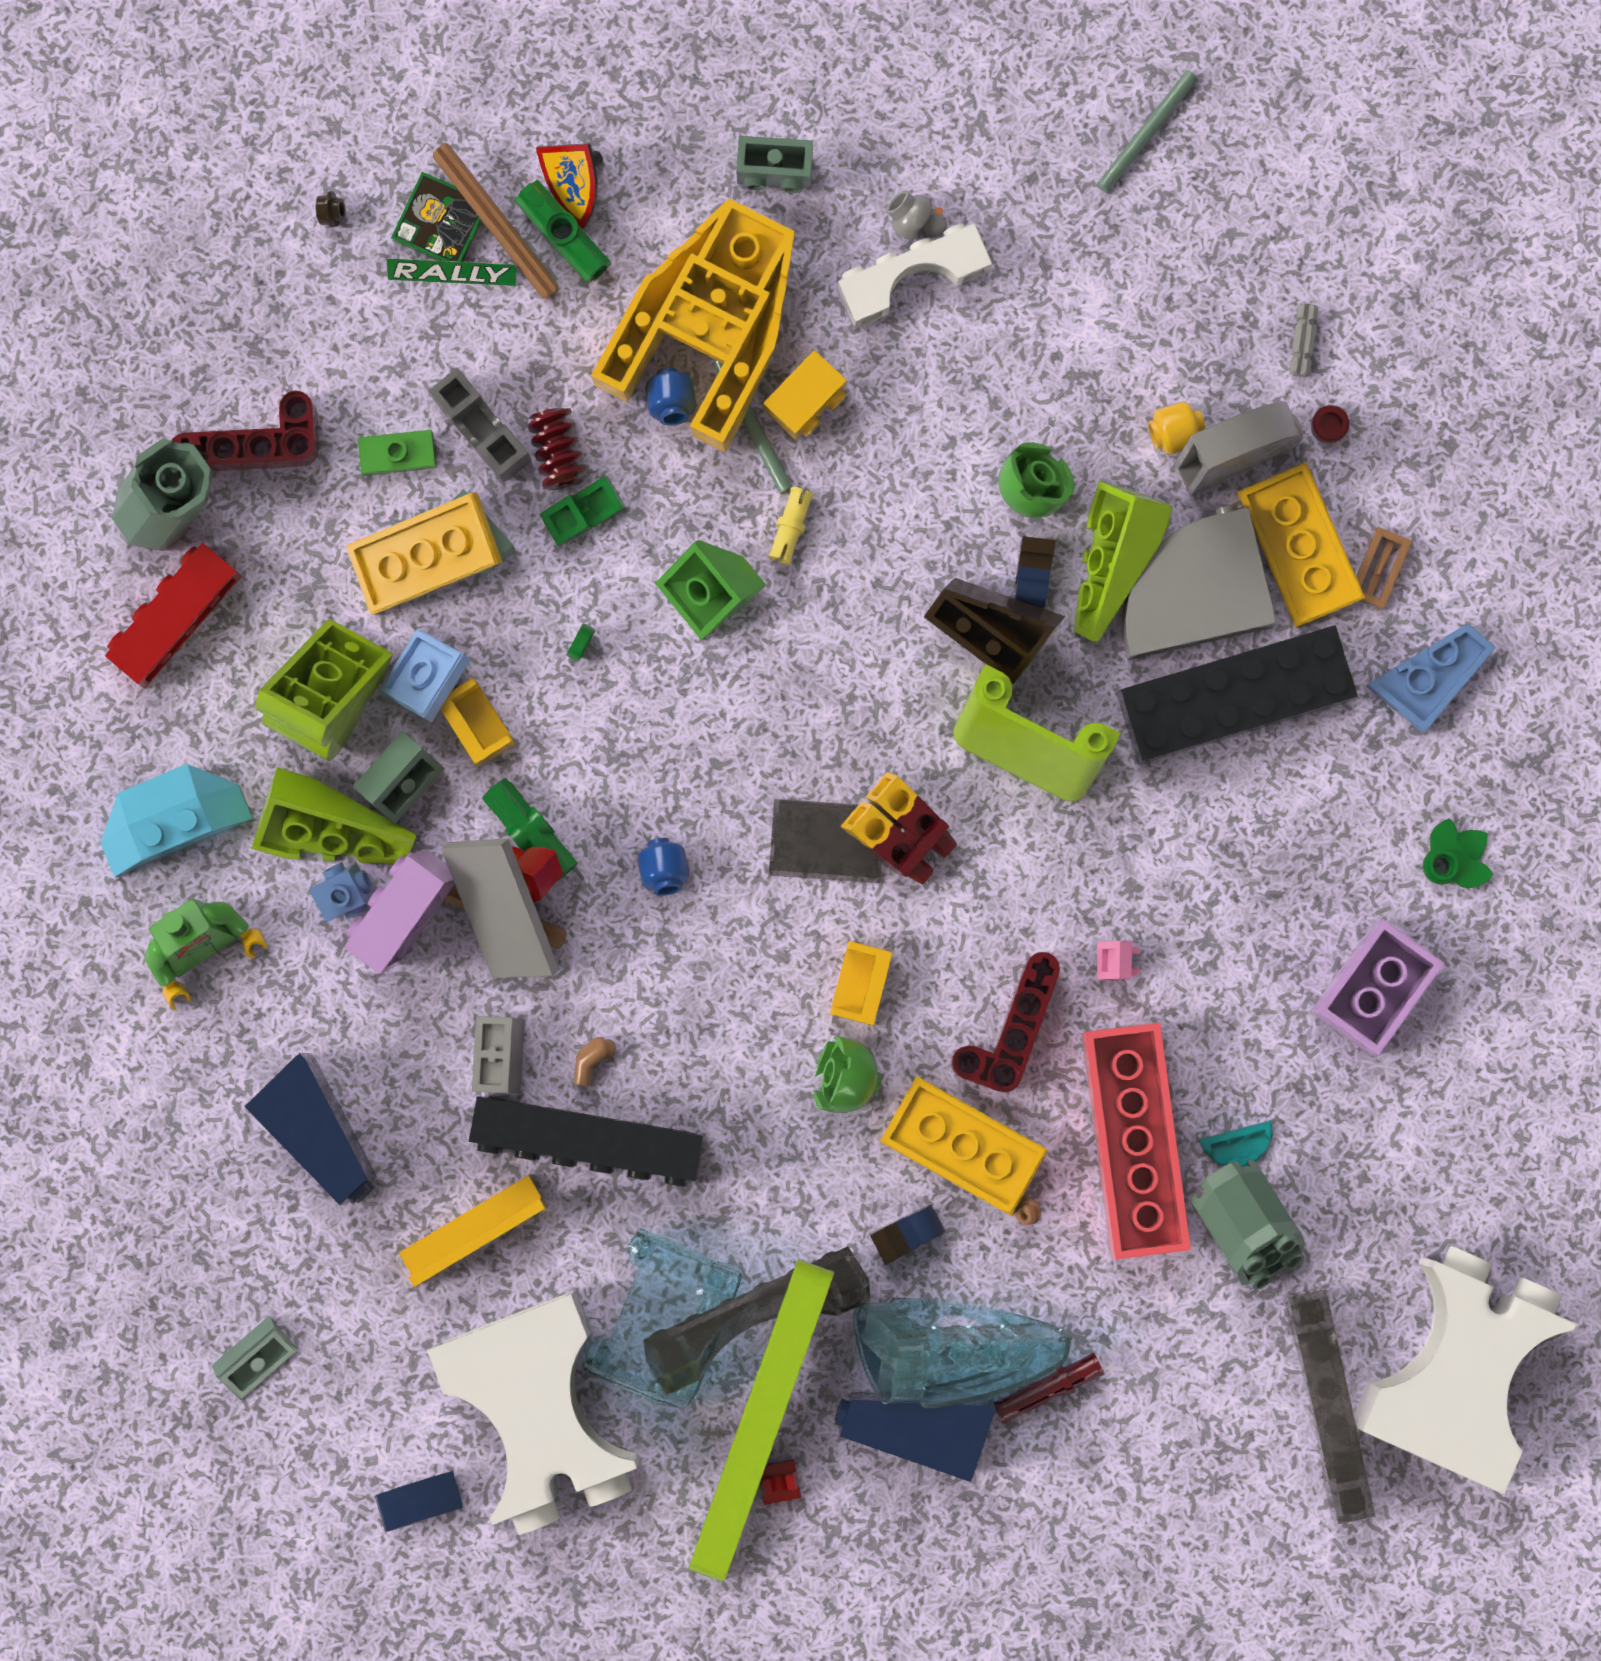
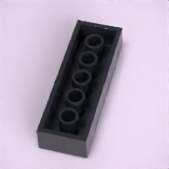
[1116,625,1358,765]
[469,1096,705,1187]

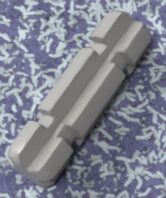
[1289,304,1319,377]

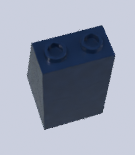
[244,1053,377,1205]
[834,1392,996,1482]

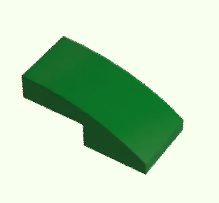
[539,476,626,546]

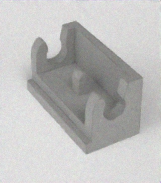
[472,1016,524,1094]

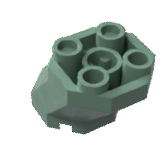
[112,439,213,551]
[1190,1160,1306,1290]

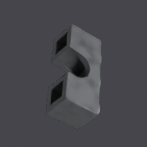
[428,367,532,484]

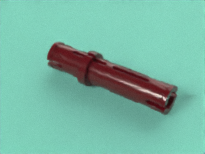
[993,1352,1105,1425]

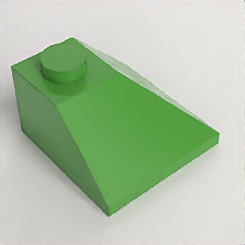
[655,540,766,640]

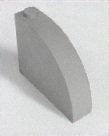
[1174,401,1303,497]
[1123,504,1276,661]

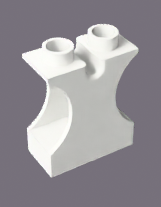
[1350,1246,1577,1495]
[427,1290,640,1535]

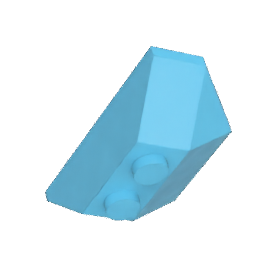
[101,764,253,878]

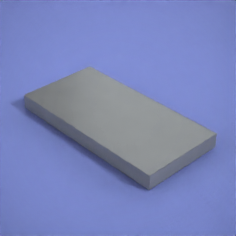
[441,838,559,978]

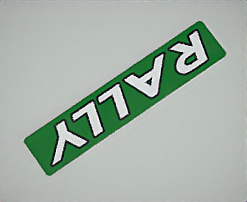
[386,258,516,286]

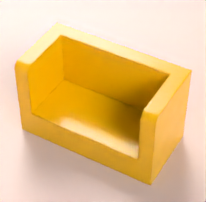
[440,678,516,768]
[830,941,893,1026]

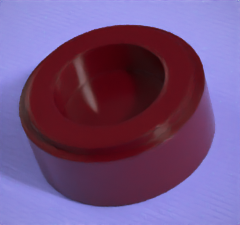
[1311,405,1349,444]

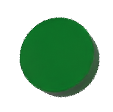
[566,623,595,661]

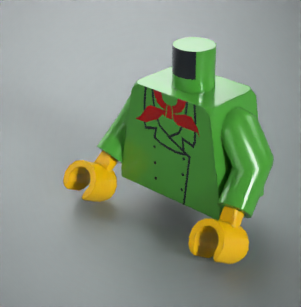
[145,899,267,1010]

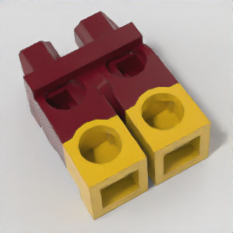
[840,772,957,884]

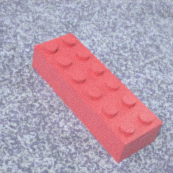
[1081,1023,1191,1260]

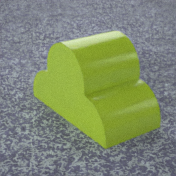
[255,618,393,761]

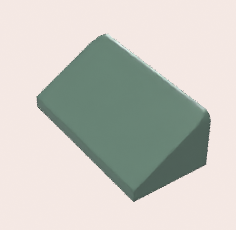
[212,1316,298,1400]

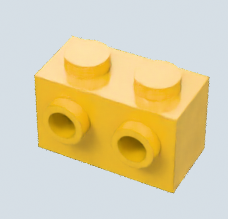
[763,350,847,441]

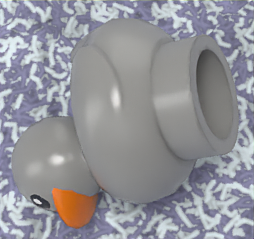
[887,190,947,240]

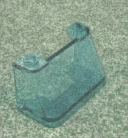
[583,1228,742,1409]

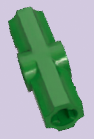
[514,180,611,285]
[481,777,578,882]

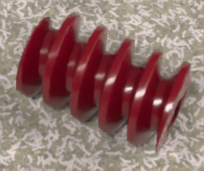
[527,408,586,490]

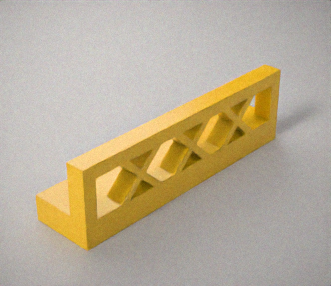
[399,1175,548,1287]

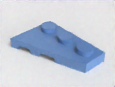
[1366,623,1496,734]

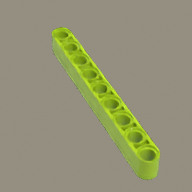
[688,1259,834,1582]

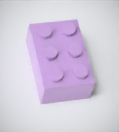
[343,849,455,974]
[1310,919,1445,1056]

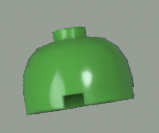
[998,442,1075,519]
[814,1036,881,1113]

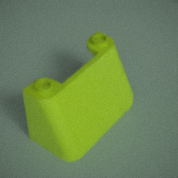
[953,664,1121,802]

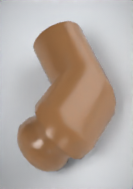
[573,1037,616,1086]
[1014,1194,1041,1226]

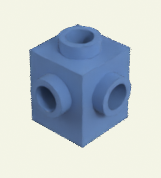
[309,862,373,922]

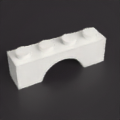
[838,223,992,329]

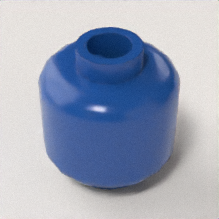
[645,367,696,426]
[637,838,689,896]

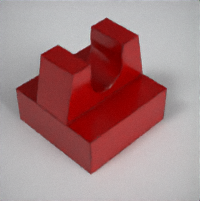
[760,1459,801,1505]

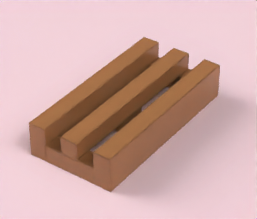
[1356,527,1412,610]

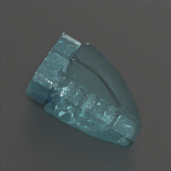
[853,1297,1072,1409]

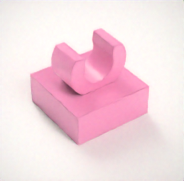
[1097,941,1140,980]

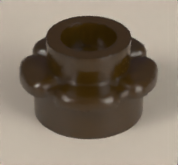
[315,191,346,228]

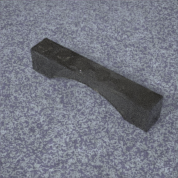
[643,1246,870,1395]
[1283,1287,1376,1524]

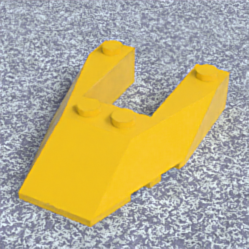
[591,198,795,453]

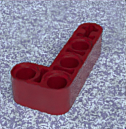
[171,390,319,471]
[951,952,1060,1092]

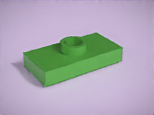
[358,430,436,476]

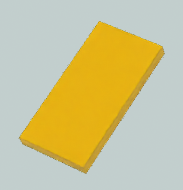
[1238,462,1365,628]
[346,492,503,615]
[880,1076,1049,1216]

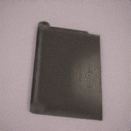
[769,799,885,883]

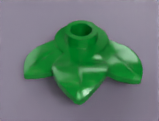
[1422,818,1493,888]

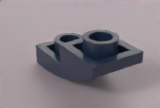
[375,1471,463,1533]

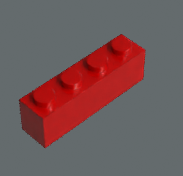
[105,542,242,689]

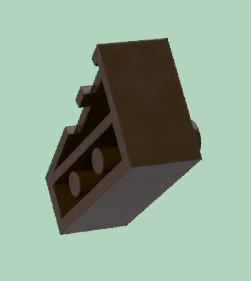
[924,578,1065,684]

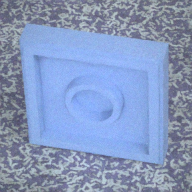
[378,629,471,723]

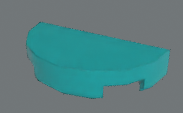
[1198,1120,1273,1167]

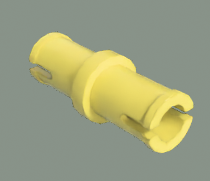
[768,487,814,565]

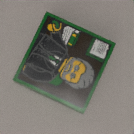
[391,172,482,262]

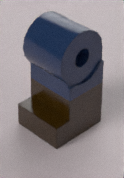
[1015,536,1056,609]
[869,1204,945,1265]

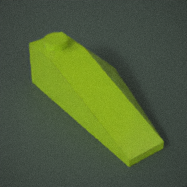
[1074,481,1173,642]
[251,767,416,865]

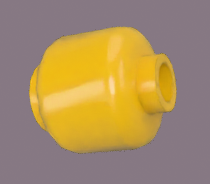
[1148,401,1206,455]

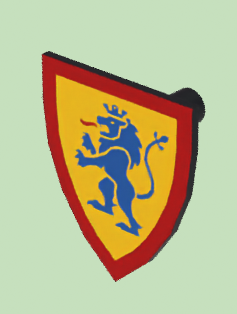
[536,143,603,229]

